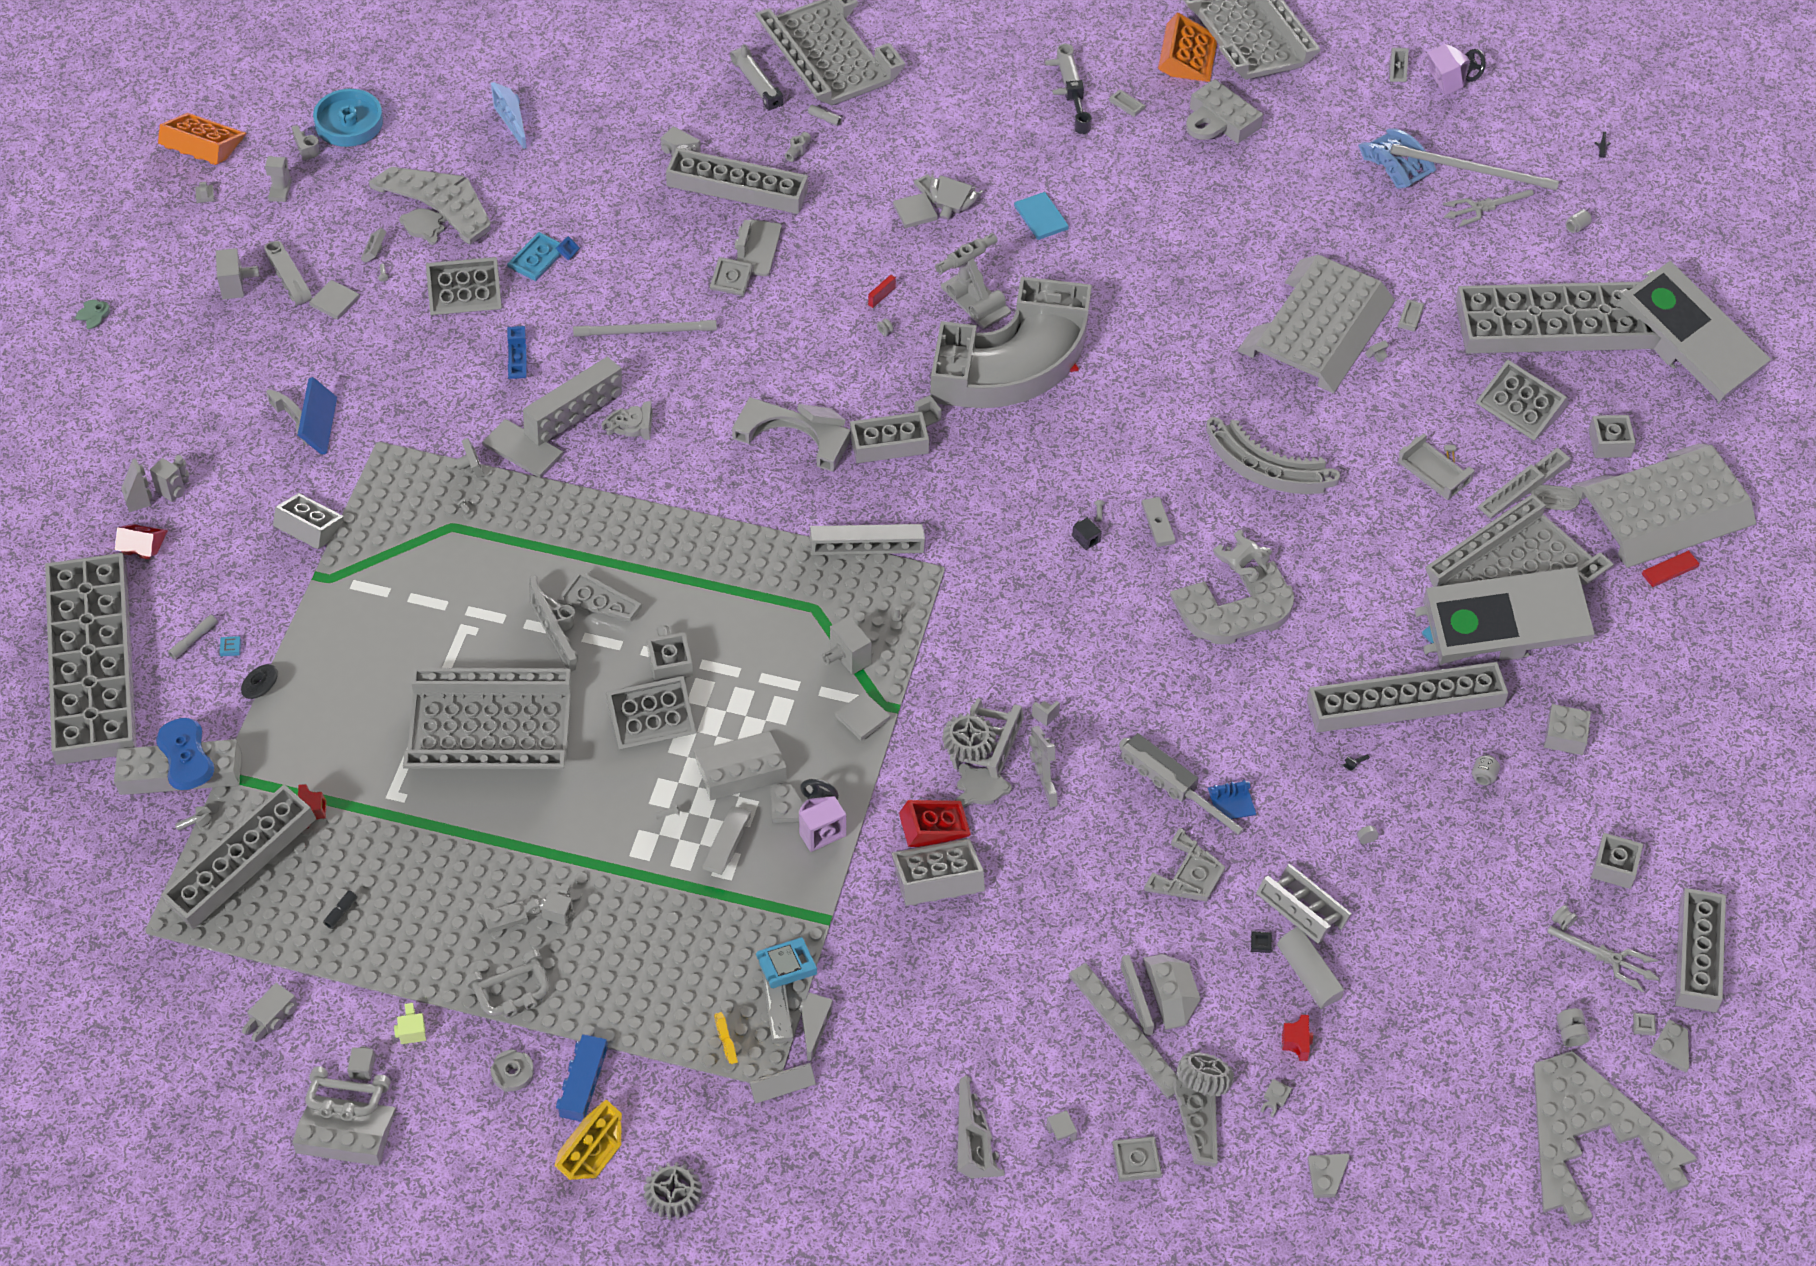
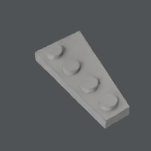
[557,571,642,622]
[1172,1080,1218,1167]

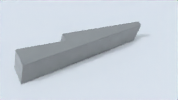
[1478,447,1571,519]

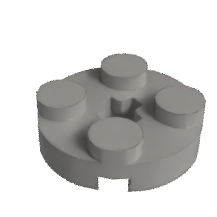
[491,1050,534,1092]

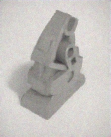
[601,401,653,440]

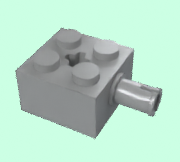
[647,624,693,682]

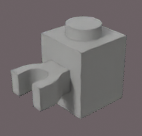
[540,883,573,926]

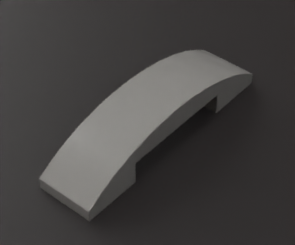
[266,389,309,446]

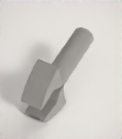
[175,806,212,830]

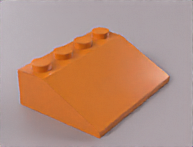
[1158,12,1217,82]
[158,113,246,165]

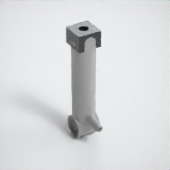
[730,44,783,111]

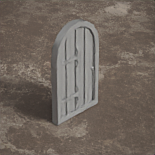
[1531,485,1580,511]

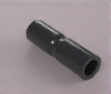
[323,890,358,929]

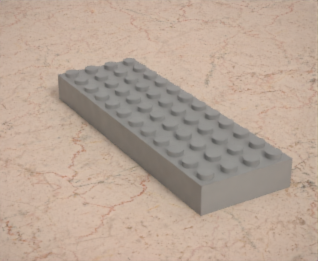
[1455,282,1661,354]
[45,553,137,765]

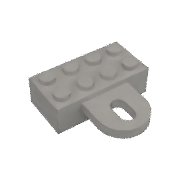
[1186,79,1263,144]

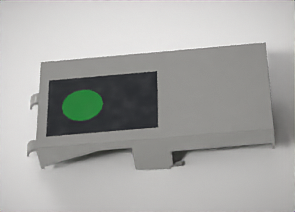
[1616,261,1771,404]
[1414,567,1595,665]

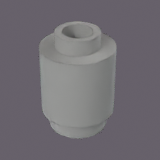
[1566,210,1592,233]

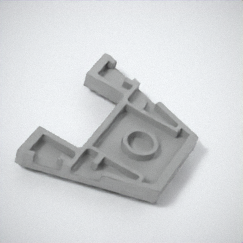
[1029,726,1058,808]
[1144,828,1225,902]

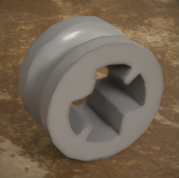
[877,318,893,337]

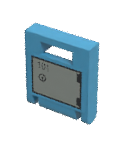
[756,937,817,988]

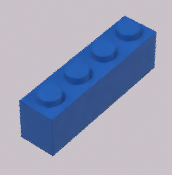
[556,1034,608,1122]

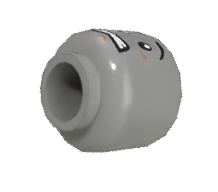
[1472,755,1500,785]

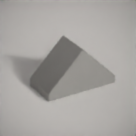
[1389,48,1409,82]

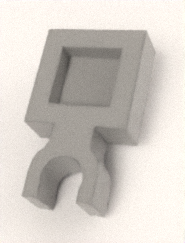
[1260,1079,1292,1117]

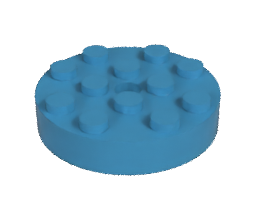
[313,89,383,147]

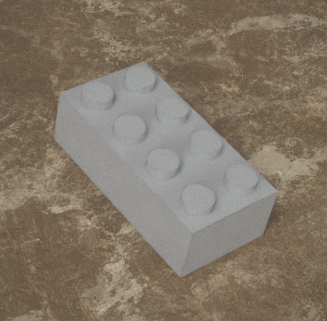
[850,412,929,463]

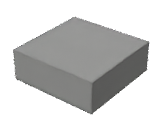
[1633,1013,1656,1036]

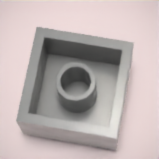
[1588,415,1635,458]
[1544,704,1591,755]
[1591,833,1643,889]

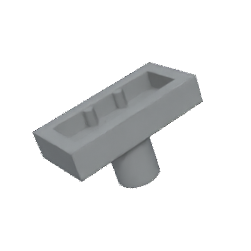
[455,438,484,478]

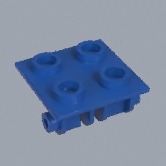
[1208,780,1256,821]

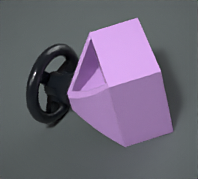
[1427,44,1486,95]
[799,779,846,852]

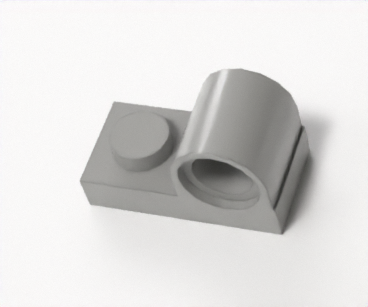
[291,125,320,161]

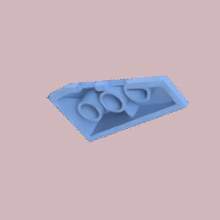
[491,82,526,149]

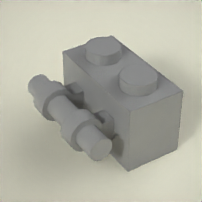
[149,455,189,502]

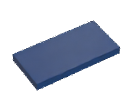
[297,377,337,455]

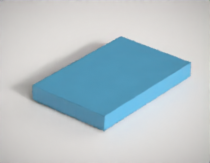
[1014,192,1069,240]
[507,232,561,281]

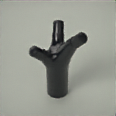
[1594,131,1611,158]

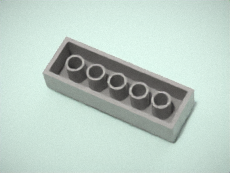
[523,356,622,446]
[114,739,242,795]
[1675,888,1726,1013]

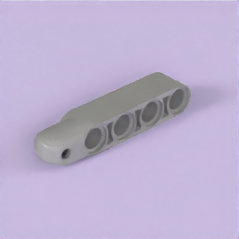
[264,241,312,307]

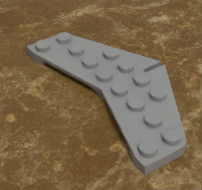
[369,167,491,245]

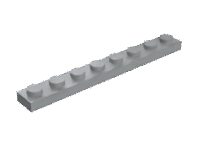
[1069,963,1180,1099]

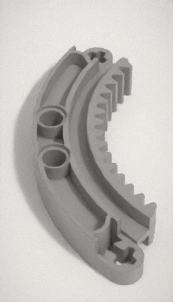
[1206,417,1340,494]

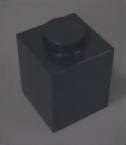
[1072,517,1102,550]

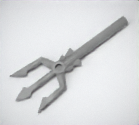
[1442,189,1533,228]
[1547,926,1659,992]

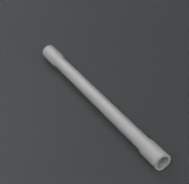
[573,320,717,337]

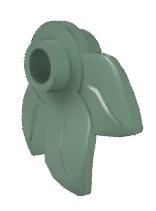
[75,299,110,329]

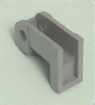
[265,156,292,202]

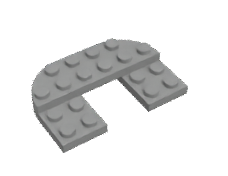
[1170,561,1294,644]

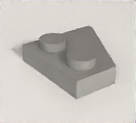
[1307,1154,1350,1198]

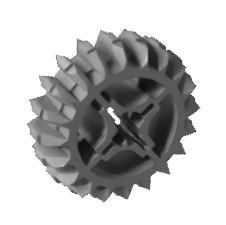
[942,712,996,763]
[1176,1052,1234,1096]
[644,1162,702,1220]

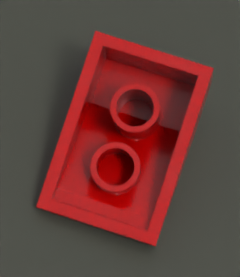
[899,800,971,847]

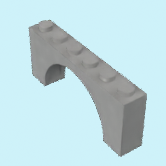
[732,397,851,472]

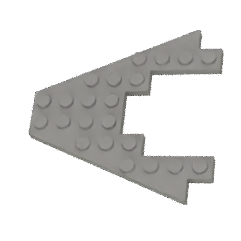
[1533,1051,1696,1225]

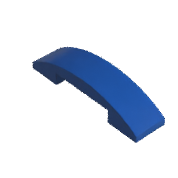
[507,326,527,379]

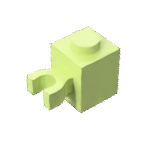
[394,1003,426,1044]

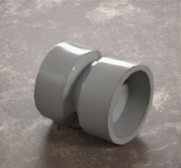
[1556,1008,1590,1047]

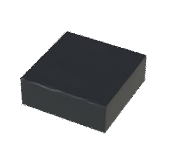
[1251,931,1272,954]

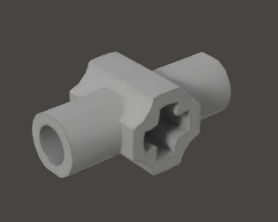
[785,132,811,162]

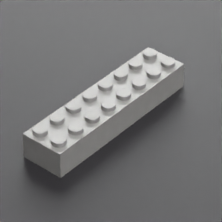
[666,148,808,214]
[160,784,316,930]

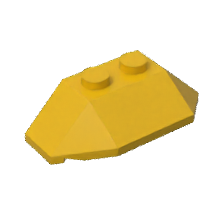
[554,1099,622,1180]

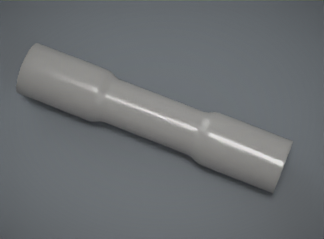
[168,615,218,660]

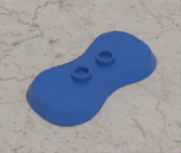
[156,718,214,790]

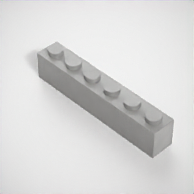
[809,524,925,555]

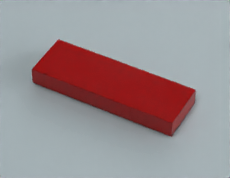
[1642,550,1700,587]

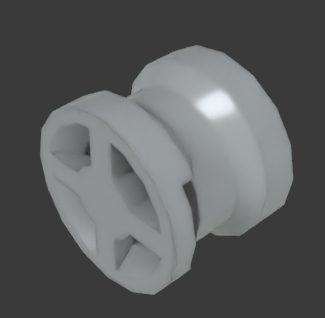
[1552,905,1578,931]

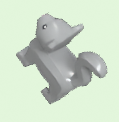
[1213,530,1272,583]

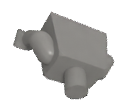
[930,174,982,220]

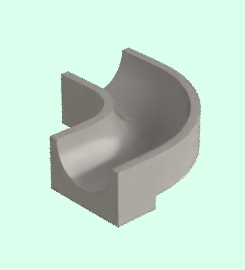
[930,277,1092,408]

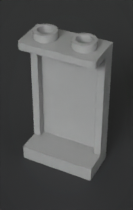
[1398,433,1475,500]

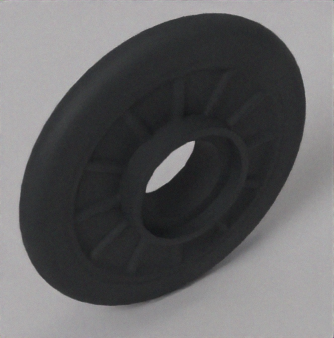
[241,664,278,699]

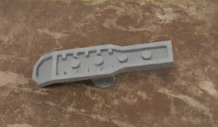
[529,575,578,671]

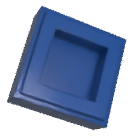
[556,236,580,260]

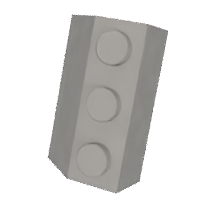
[273,493,344,549]

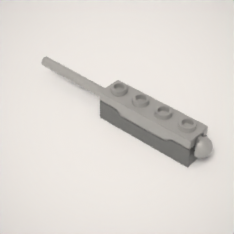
[1119,733,1244,835]

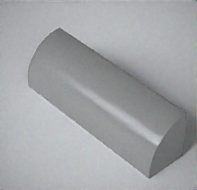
[1277,927,1344,1009]

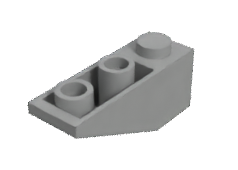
[121,458,152,512]

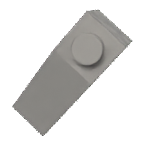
[799,993,833,1061]

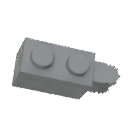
[242,983,297,1042]

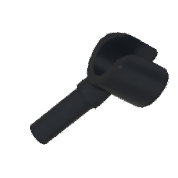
[1343,754,1369,771]

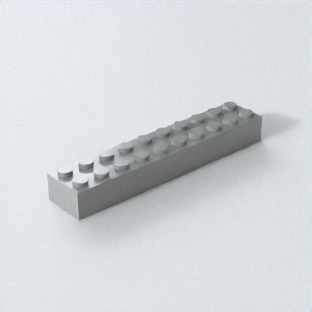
[1307,662,1508,733]

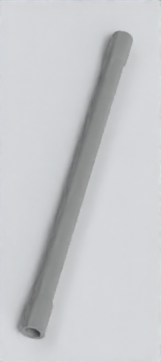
[1390,144,1559,191]

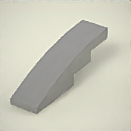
[703,806,751,875]

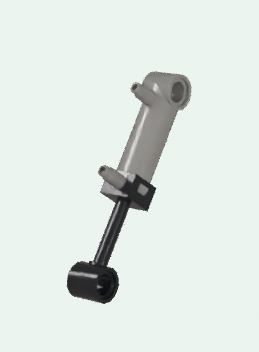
[1045,44,1092,134]

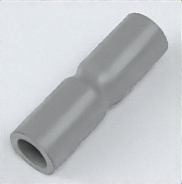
[808,105,842,126]

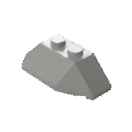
[1143,954,1200,1030]

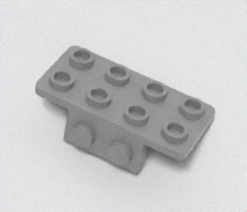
[735,220,782,276]

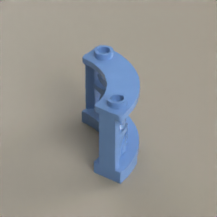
[1358,128,1436,189]

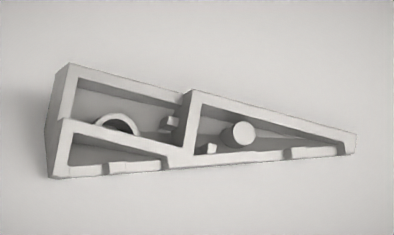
[957,1075,1005,1178]

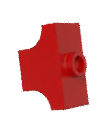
[298,784,327,829]
[1282,1015,1313,1061]

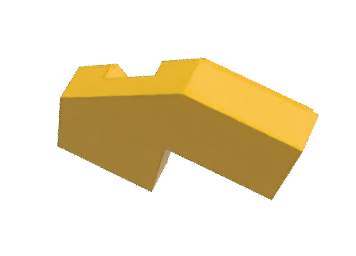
[714,1012,738,1064]

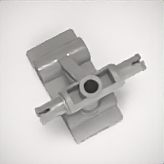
[935,233,1011,329]

